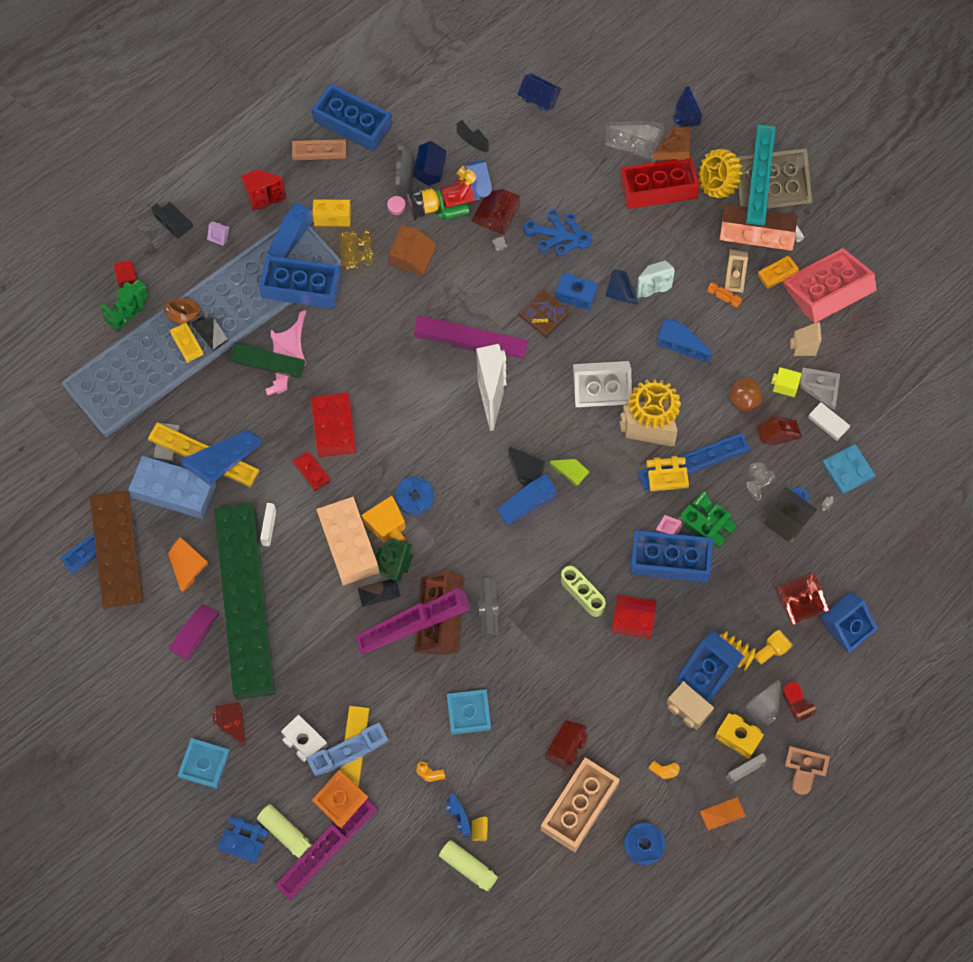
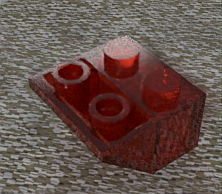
[471,189,520,235]
[545,720,588,771]

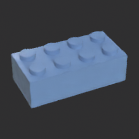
[128,456,217,520]

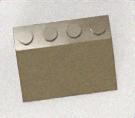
[736,148,812,208]

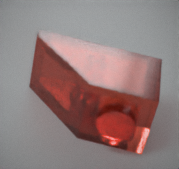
[757,416,802,445]
[213,702,246,747]

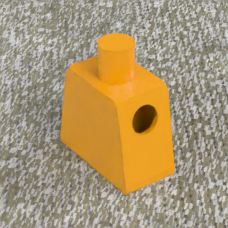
[361,496,406,543]

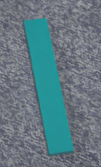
[746,125,776,226]

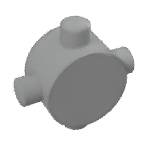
[492,236,507,251]
[821,496,834,511]

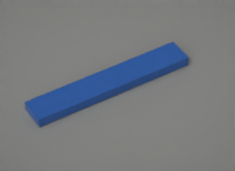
[637,433,750,491]

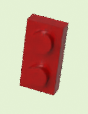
[293,451,331,492]

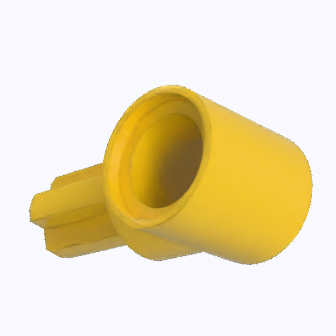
[755,630,793,664]

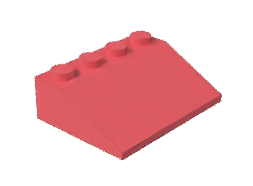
[782,248,877,323]

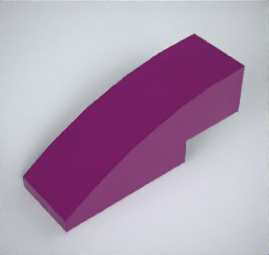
[169,604,219,661]

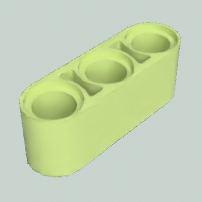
[561,566,606,617]

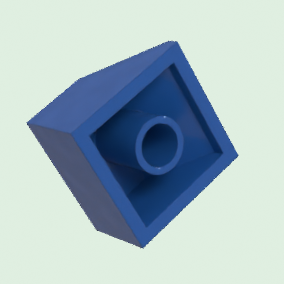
[821,593,878,653]

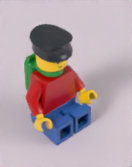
[406,159,492,221]

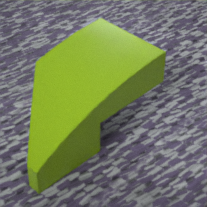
[548,459,589,486]

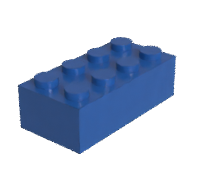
[312,83,392,152]
[259,255,341,309]
[630,530,713,583]

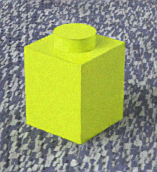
[771,367,802,397]

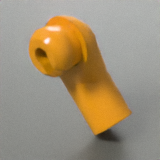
[648,761,680,779]
[416,762,445,782]

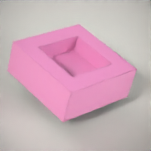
[656,515,683,535]

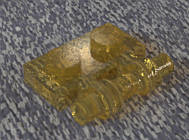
[339,230,374,269]

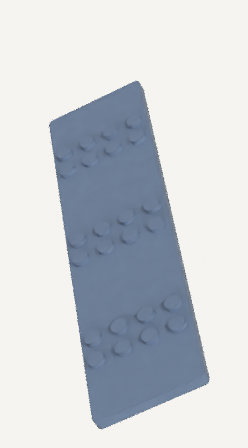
[62,225,342,437]

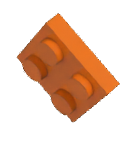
[312,770,368,828]

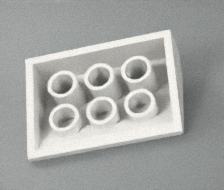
[476,344,506,431]

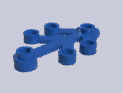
[523,209,592,257]

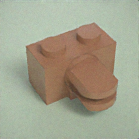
[785,746,830,794]

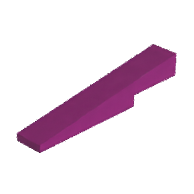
[414,315,528,359]
[356,588,470,654]
[275,799,379,900]

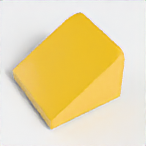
[471,817,488,841]

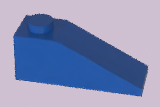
[268,202,313,258]
[657,318,712,363]
[497,474,556,525]

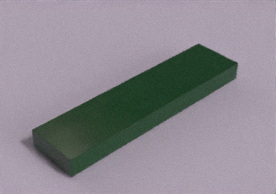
[229,343,305,379]

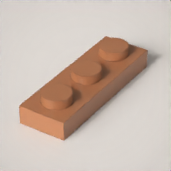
[292,139,346,160]

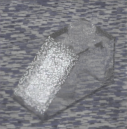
[745,680,780,727]

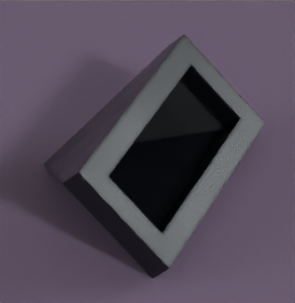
[191,313,228,351]
[358,579,400,607]

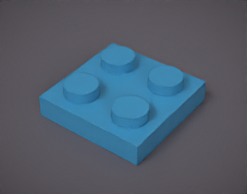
[822,444,875,495]
[447,689,491,735]
[178,738,230,789]

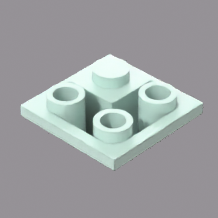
[636,260,675,298]

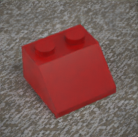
[612,594,657,639]

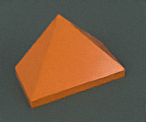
[700,797,746,831]

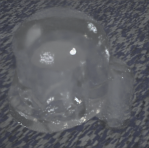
[746,462,775,502]

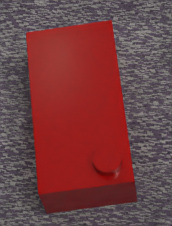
[620,157,699,209]

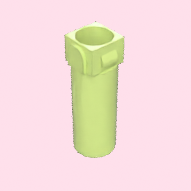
[257,804,313,858]
[439,840,499,892]

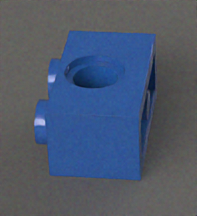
[555,273,598,311]

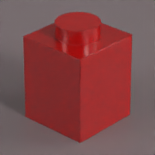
[113,260,137,289]

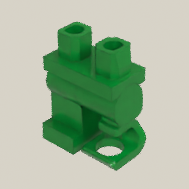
[101,279,149,332]
[678,491,737,548]

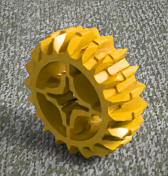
[697,149,743,199]
[628,379,681,430]

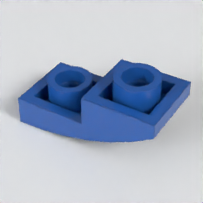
[446,794,471,838]

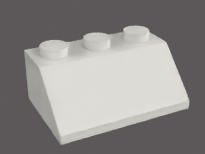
[573,361,632,407]

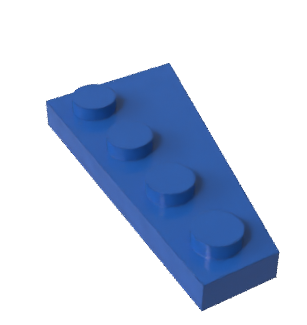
[181,430,262,485]

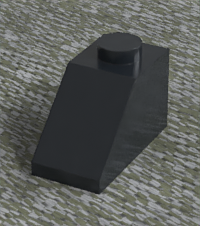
[508,447,545,486]

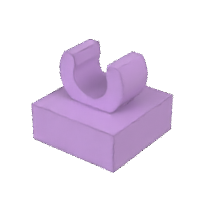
[207,221,229,246]

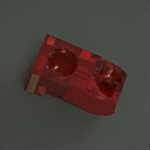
[783,682,816,723]

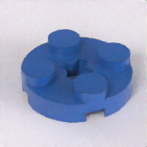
[395,477,434,516]
[624,823,666,866]

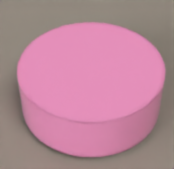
[387,196,406,215]

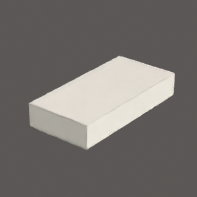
[808,403,850,441]
[260,503,277,546]

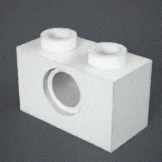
[281,715,328,762]

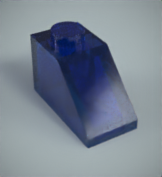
[673,86,702,128]

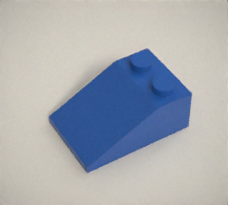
[676,631,745,703]

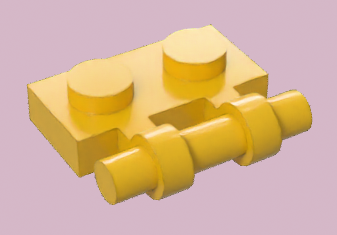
[646,456,689,491]

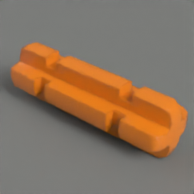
[707,282,742,307]

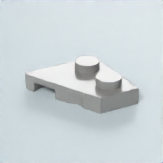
[799,368,840,410]

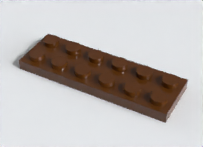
[90,490,143,609]

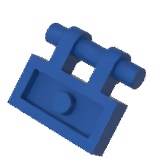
[217,816,269,864]

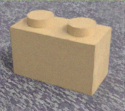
[667,681,714,730]

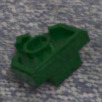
[373,539,413,582]

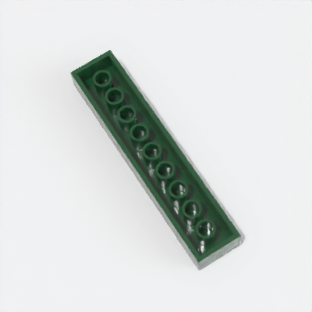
[214,503,276,700]

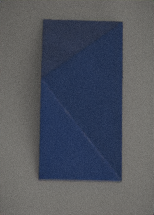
[606,269,639,304]

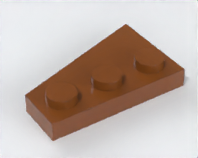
[653,126,691,160]

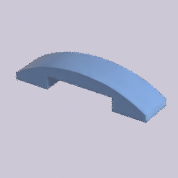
[306,723,388,776]

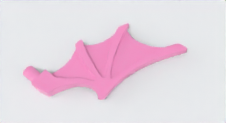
[266,310,306,395]

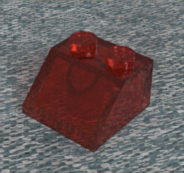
[774,573,829,625]

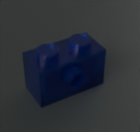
[517,73,562,111]
[413,141,446,186]

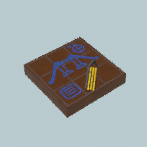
[519,289,571,338]

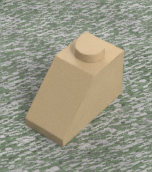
[725,249,748,293]
[790,322,822,356]

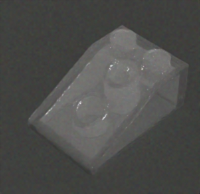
[605,120,665,162]

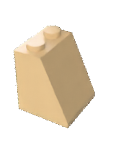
[619,401,677,446]

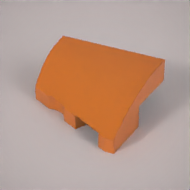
[168,537,208,593]

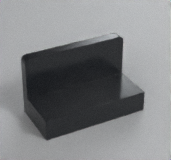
[151,202,193,239]

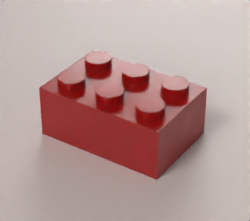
[311,392,357,458]

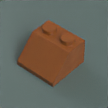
[388,224,437,276]

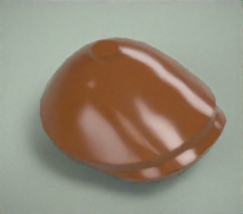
[164,298,202,324]
[729,378,762,412]

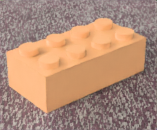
[316,497,379,585]
[541,758,620,852]

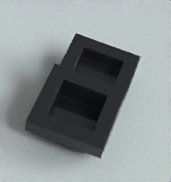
[456,120,489,152]

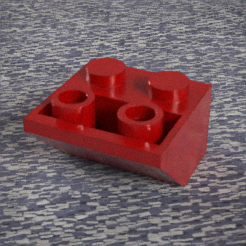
[241,169,286,211]

